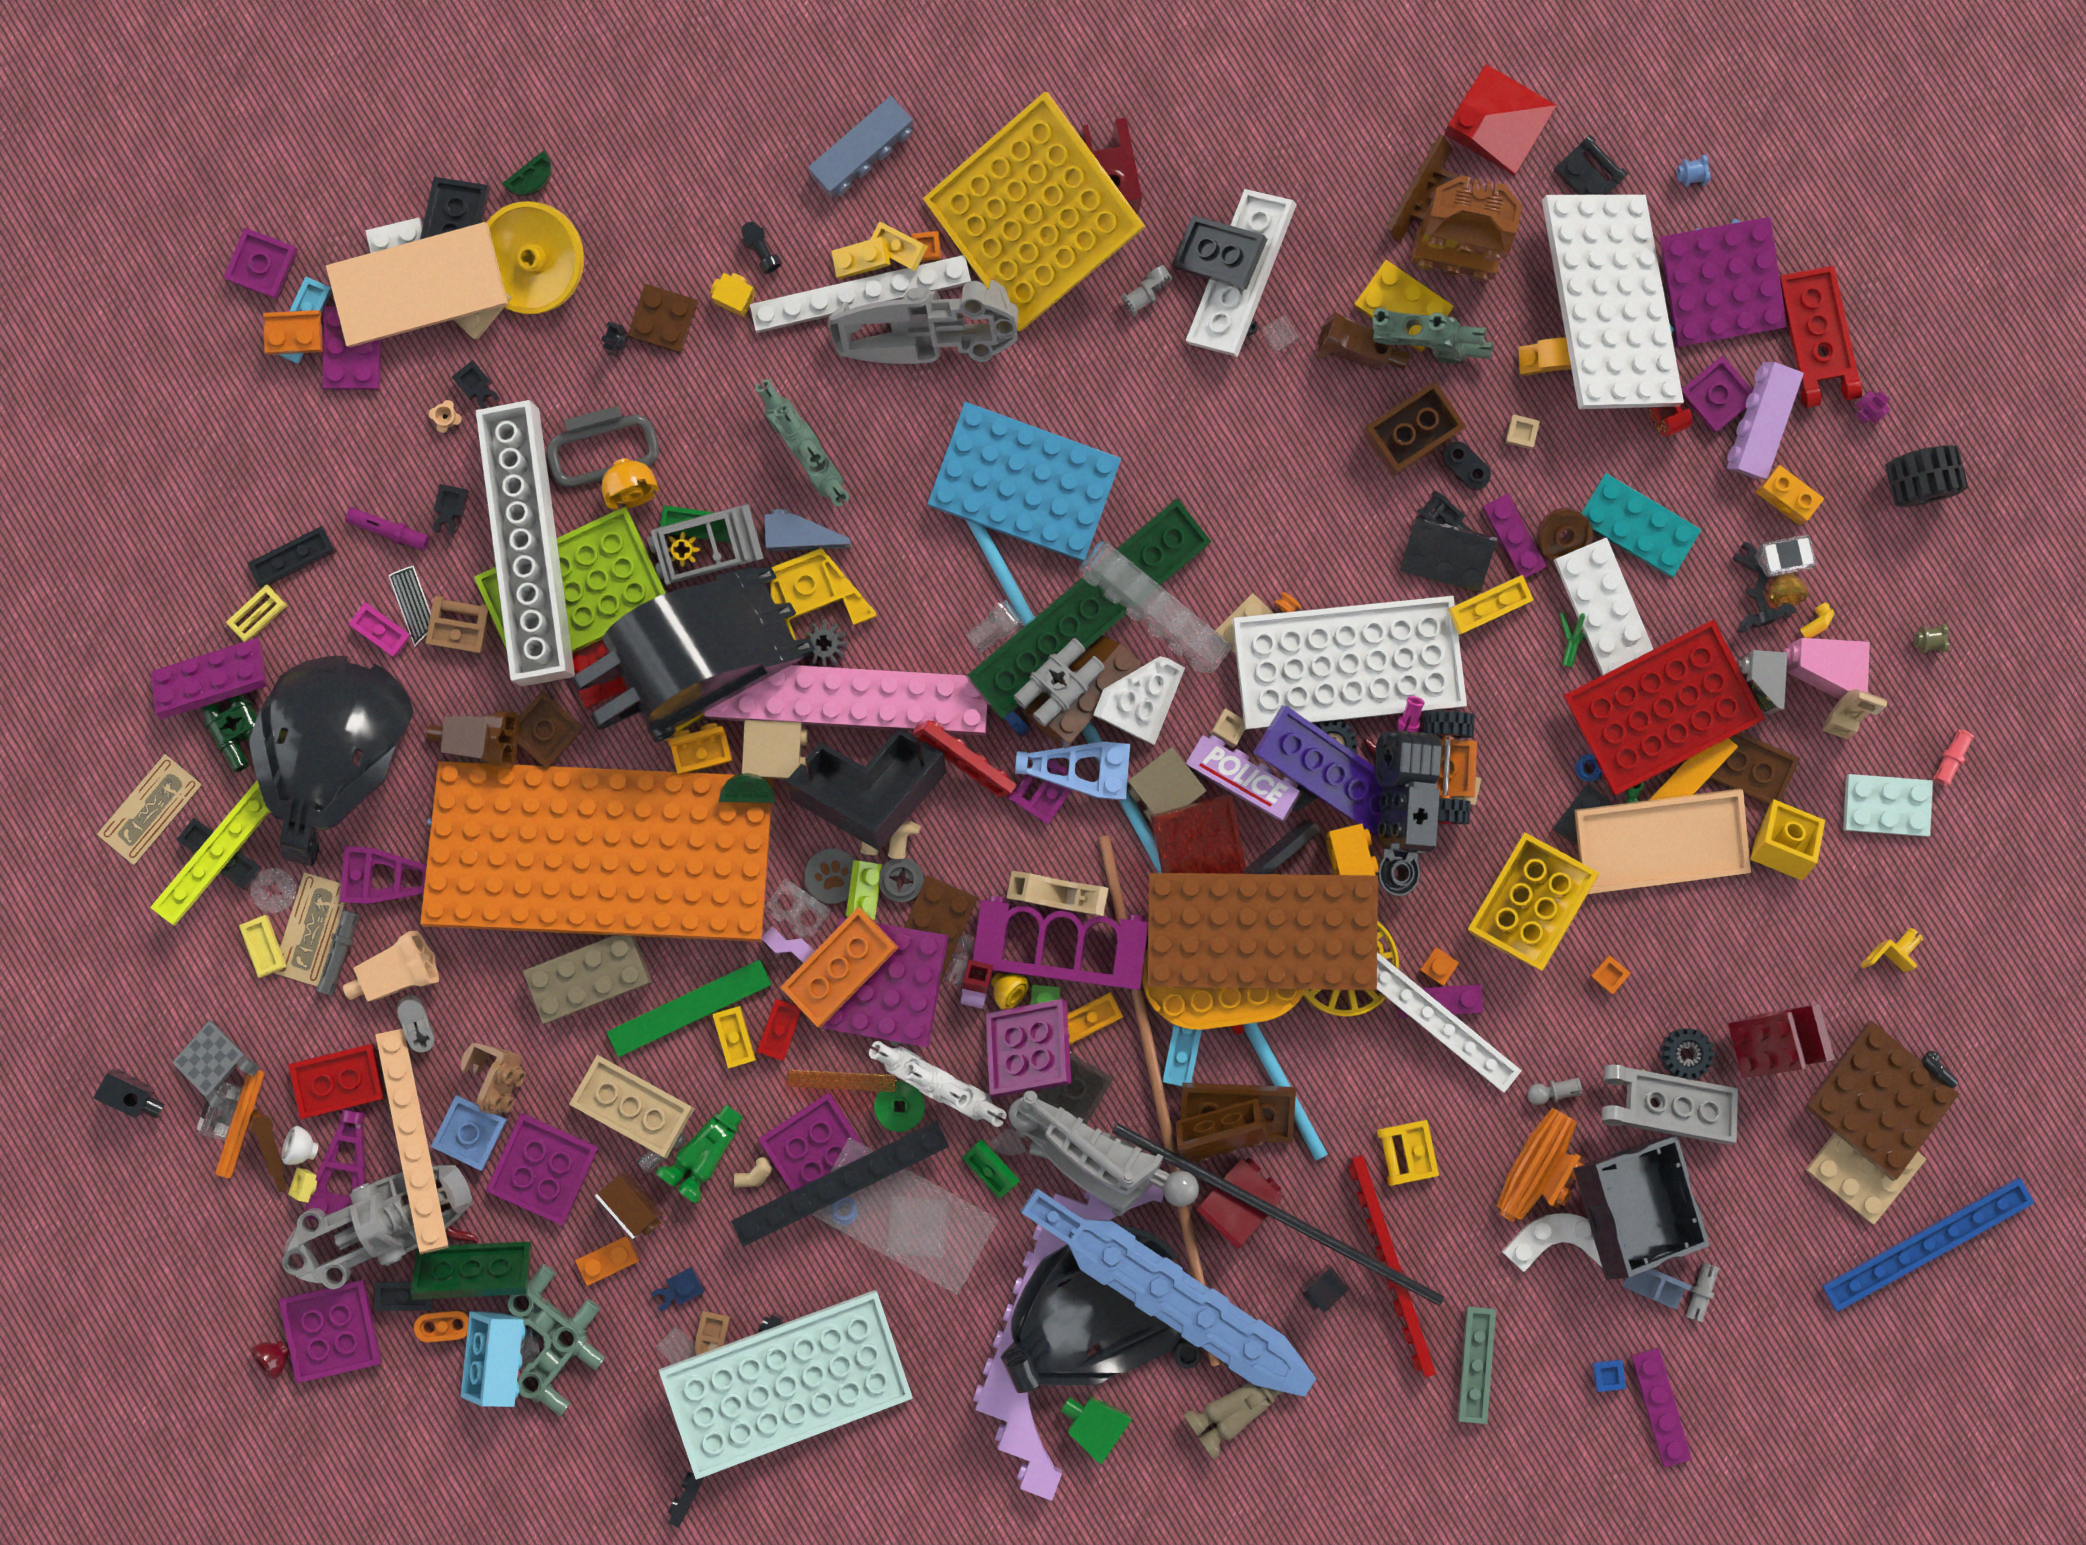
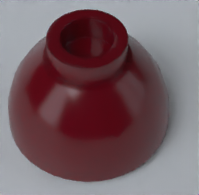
[251,1341,290,1379]

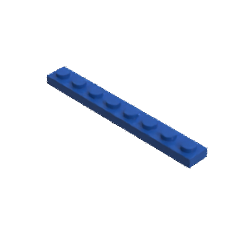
[1821,1177,2035,1312]

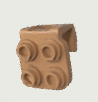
[461,1043,526,1114]

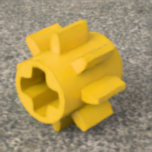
[667,532,701,567]

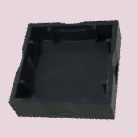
[1573,1135,1710,1280]

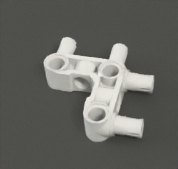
[869,1041,1007,1127]

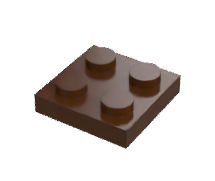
[628,284,699,354]
[517,690,585,769]

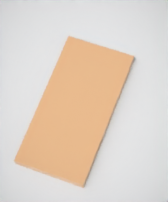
[326,222,508,347]
[1574,789,1751,894]

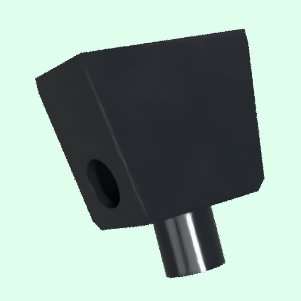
[93,1067,165,1119]

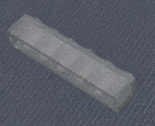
[1078,541,1233,674]

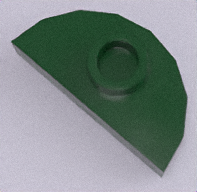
[502,150,552,196]
[718,773,775,803]

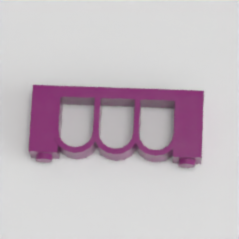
[973,896,1149,990]

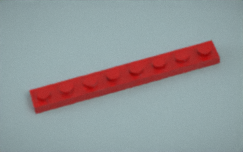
[1347,1154,1436,1378]

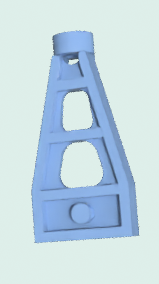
[1015,742,1130,801]

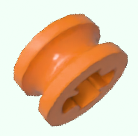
[1274,592,1302,613]

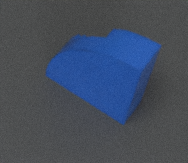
[1004,711,1030,737]

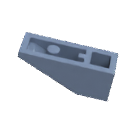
[764,509,851,552]

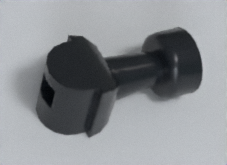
[741,222,783,275]

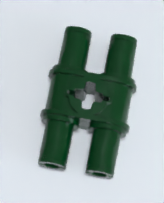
[200,694,257,773]

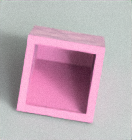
[1784,638,1870,700]

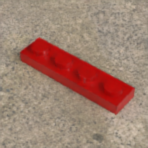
[912,720,1016,798]

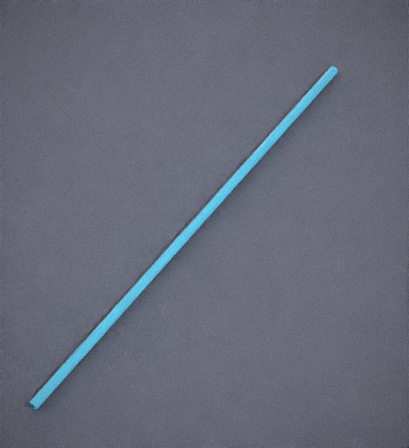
[966,520,1328,1161]

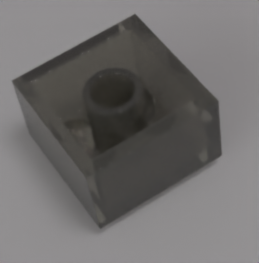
[1037,1052,1114,1125]

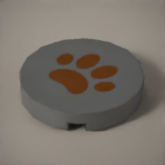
[804,848,856,904]

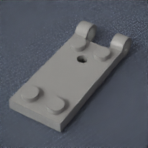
[1602,1065,1738,1146]

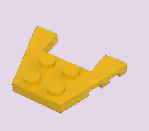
[770,548,877,640]

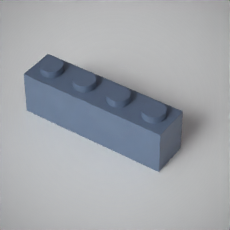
[808,96,914,199]

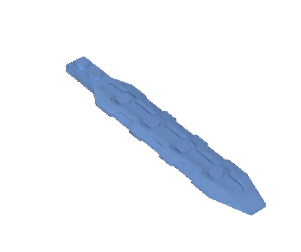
[1020,1188,1316,1397]

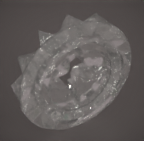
[250,868,296,913]

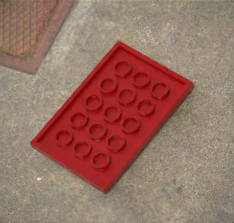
[1562,619,1765,796]

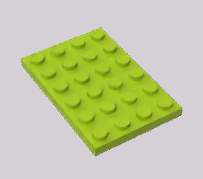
[474,506,666,653]

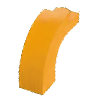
[1519,337,1572,376]

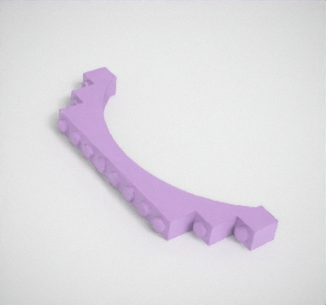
[972,1185,1164,1501]

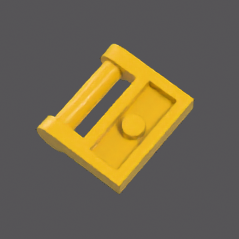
[1377,1120,1439,1186]

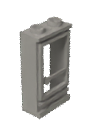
[648,503,764,585]

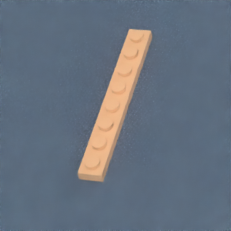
[375,1029,449,1254]

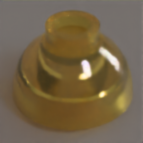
[1769,570,1809,606]

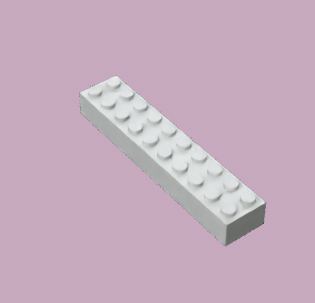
[476,400,575,687]

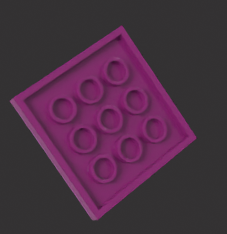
[1659,217,1787,347]
[821,917,949,1047]

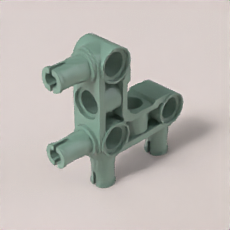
[1372,308,1493,364]
[755,379,849,507]
[508,1264,606,1416]

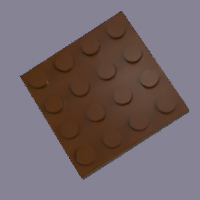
[1805,1021,1959,1181]

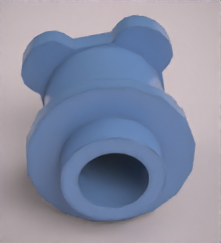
[1676,155,1711,187]

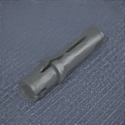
[316,910,360,996]

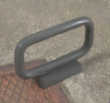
[546,406,659,488]

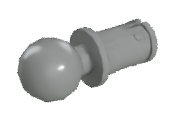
[1527,1078,1582,1105]

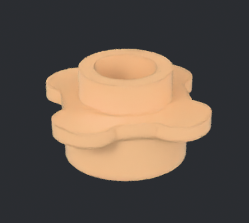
[429,400,462,433]

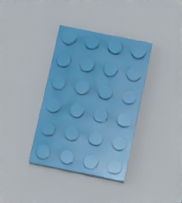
[927,402,1121,563]

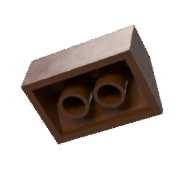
[1176,1098,1269,1162]

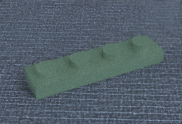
[1457,1306,1496,1424]

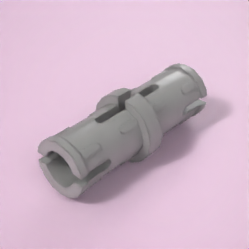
[1686,1262,1720,1322]

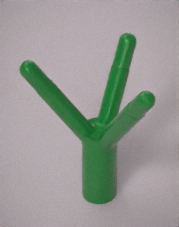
[1559,612,1586,667]

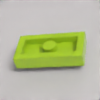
[846,860,882,920]

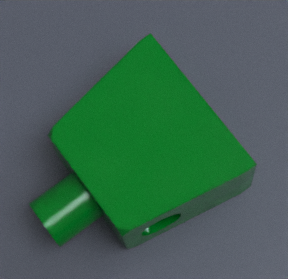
[1060,1396,1132,1464]

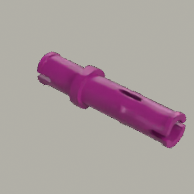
[345,507,430,551]

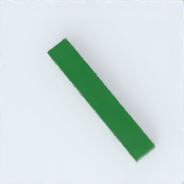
[607,959,772,1057]

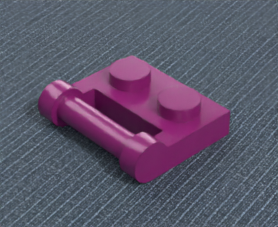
[1007,751,1071,825]

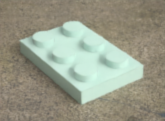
[1843,774,1933,837]

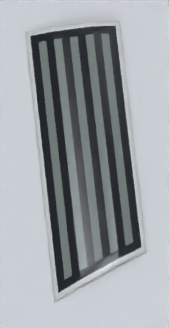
[388,566,431,647]

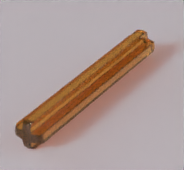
[786,1070,897,1092]

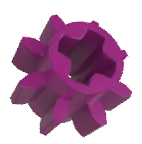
[1855,390,1890,424]

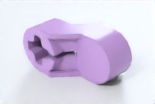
[762,926,815,963]

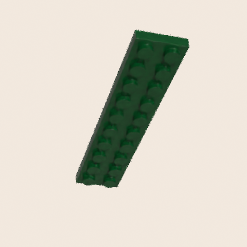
[965,498,1212,719]

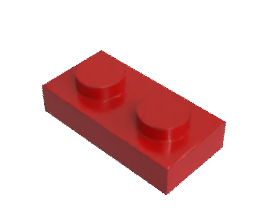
[757,998,802,1061]

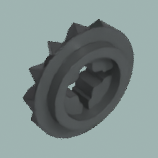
[879,858,924,902]

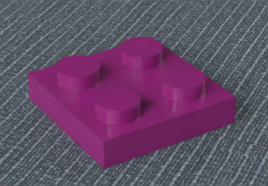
[223,227,298,300]
[1681,355,1753,434]

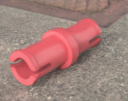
[1933,729,1974,786]

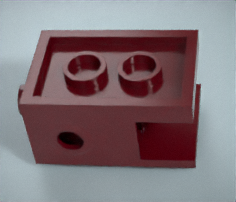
[1079,118,1142,214]
[1728,1003,1835,1078]

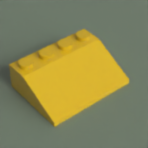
[1468,832,1600,972]

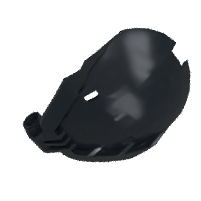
[249,656,413,867]
[1001,1225,1181,1393]

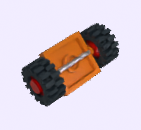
[1423,711,1477,825]

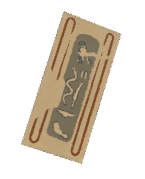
[97,754,202,865]
[274,872,345,986]

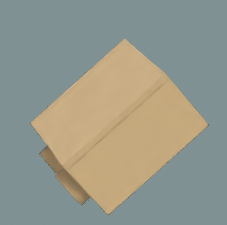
[742,720,808,780]

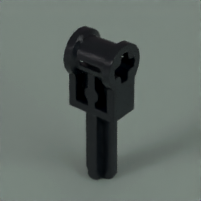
[1416,491,1474,532]

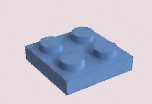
[431,1095,508,1171]

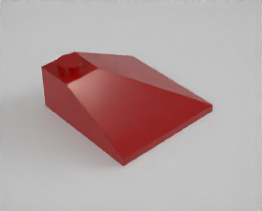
[1444,64,1557,176]

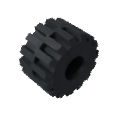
[1885,445,1968,507]

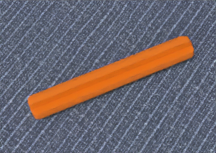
[216,1070,265,1178]

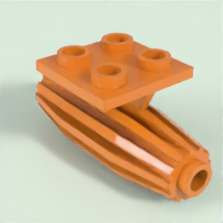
[1496,1108,1586,1223]

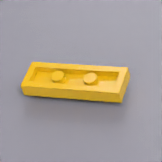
[1447,575,1533,635]

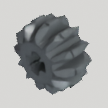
[803,621,849,667]

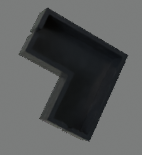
[786,728,947,851]

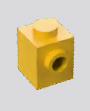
[710,273,756,318]

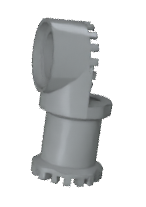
[1121,265,1172,317]

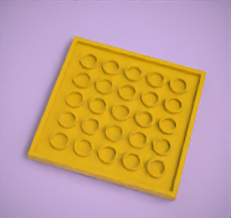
[923,92,1146,331]

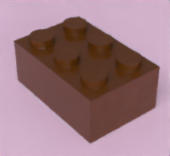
[1362,381,1466,478]

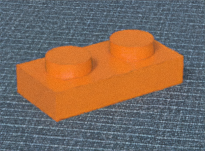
[575,1235,640,1286]

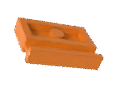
[263,310,323,355]

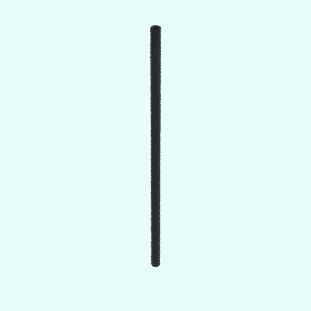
[1112,1123,1444,1306]

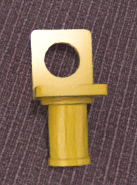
[1860,928,1923,972]

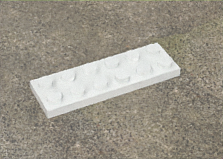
[1186,189,1297,357]
[1554,537,1653,675]

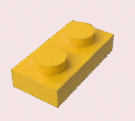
[870,221,928,271]
[832,237,890,279]
[713,1006,756,1068]

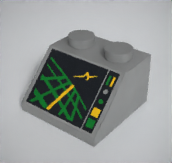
[1736,650,1787,714]

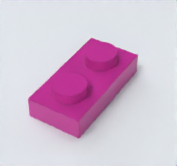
[349,602,412,658]

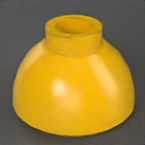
[991,972,1028,1010]

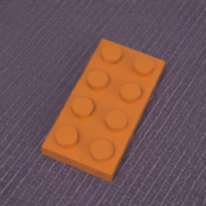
[780,907,899,1028]

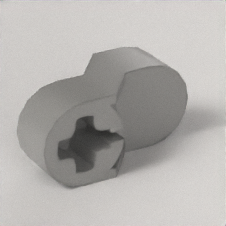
[397,995,434,1053]

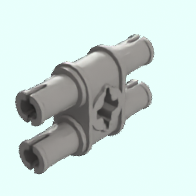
[1013,638,1105,727]

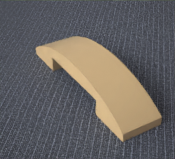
[1822,689,1887,740]

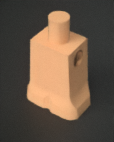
[343,930,439,1002]

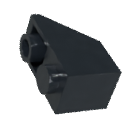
[1302,1264,1349,1313]

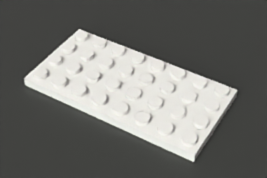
[1542,195,1684,409]
[1232,596,1467,730]

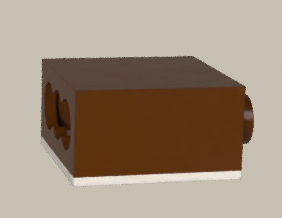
[595,1172,663,1239]

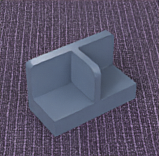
[1622,1269,1692,1310]

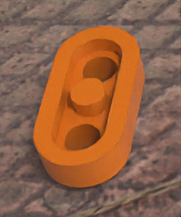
[414,1310,469,1342]

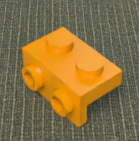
[668,723,733,774]

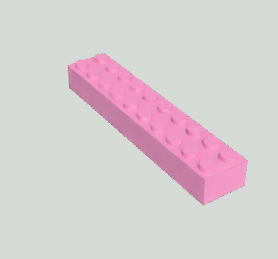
[705,665,988,736]

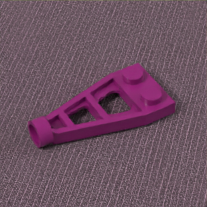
[340,846,427,904]
[305,1109,366,1226]

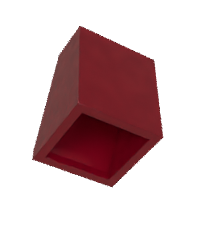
[1194,1157,1283,1249]

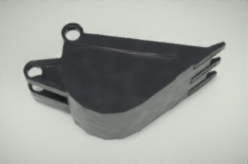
[572,567,815,743]

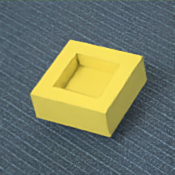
[288,1167,317,1203]

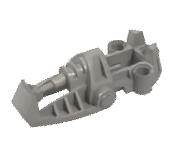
[828,279,1019,364]
[282,1165,472,1289]

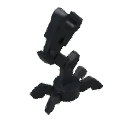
[1732,542,1797,633]

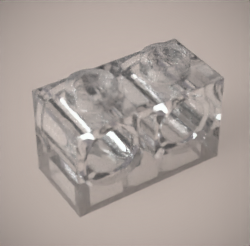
[765,878,833,939]

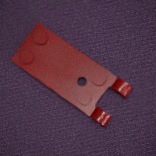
[1780,266,1862,408]

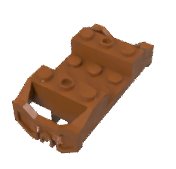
[1410,175,1522,282]

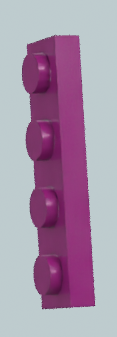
[1630,1348,1692,1467]

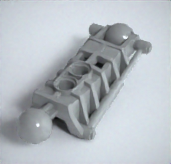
[1008,1091,1199,1216]

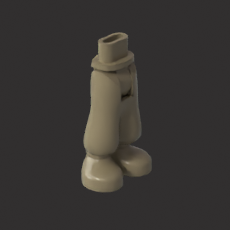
[1183,1382,1282,1460]

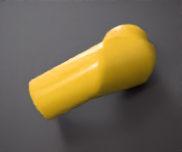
[1800,602,1834,638]

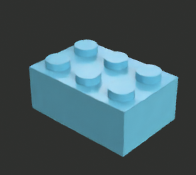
[460,1311,525,1407]

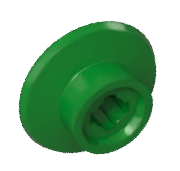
[874,1081,925,1132]

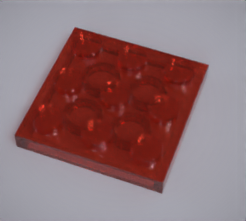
[1150,794,1246,874]

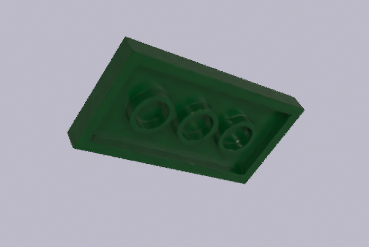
[411,1241,532,1300]

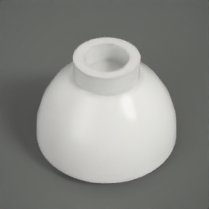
[281,1126,318,1165]

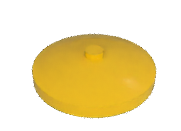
[486,201,584,314]

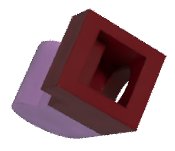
[960,960,993,1009]

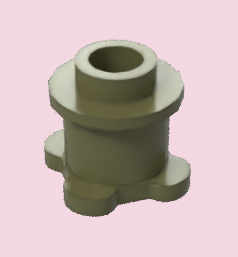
[1914,624,1949,654]

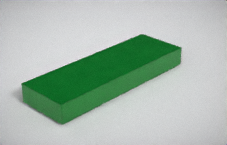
[660,505,731,544]

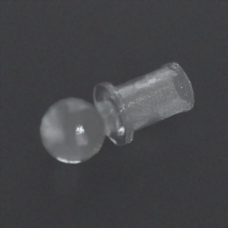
[944,934,976,987]
[637,1131,686,1174]

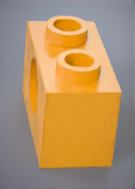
[1755,465,1824,526]

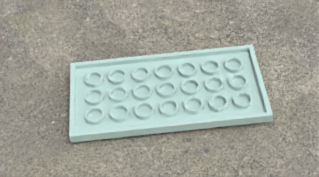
[659,1290,913,1480]

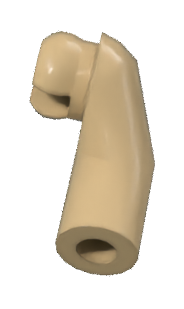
[734,1157,772,1187]

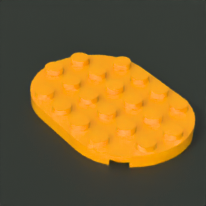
[1142,948,1306,1030]

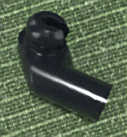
[1922,1051,1958,1088]

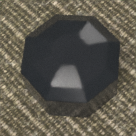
[1172,1339,1202,1369]

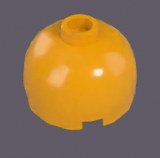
[601,458,660,510]

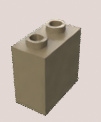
[1127,747,1206,827]

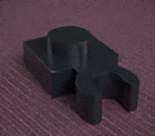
[601,322,628,357]
[452,360,500,409]
[434,484,469,536]

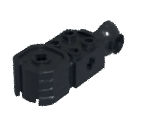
[1374,731,1442,896]

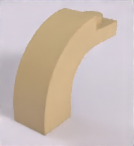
[1007,871,1109,916]

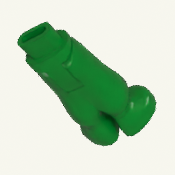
[655,1104,744,1204]

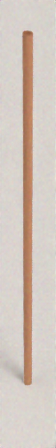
[1099,835,1222,1366]

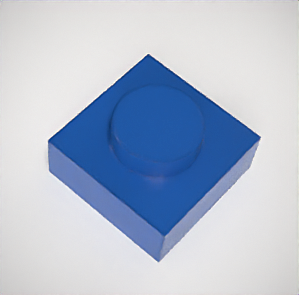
[1592,1359,1626,1392]

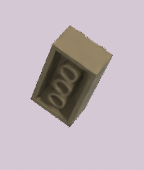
[523,935,653,1024]

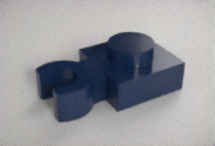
[651,1266,705,1310]

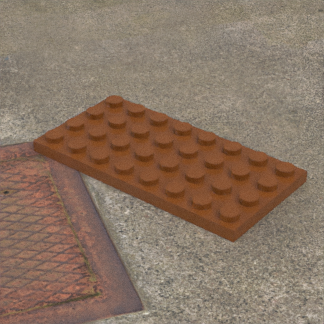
[1148,873,1378,990]

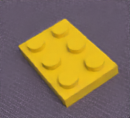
[1354,260,1454,353]

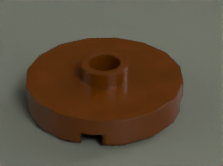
[1537,507,1593,561]

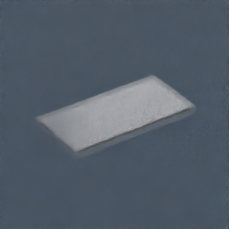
[810,1137,999,1295]

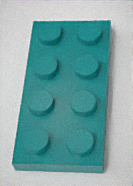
[1581,473,1702,578]

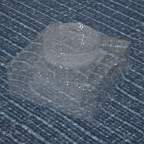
[1261,315,1299,354]

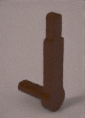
[250,1109,287,1192]

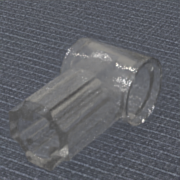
[965,600,1024,655]

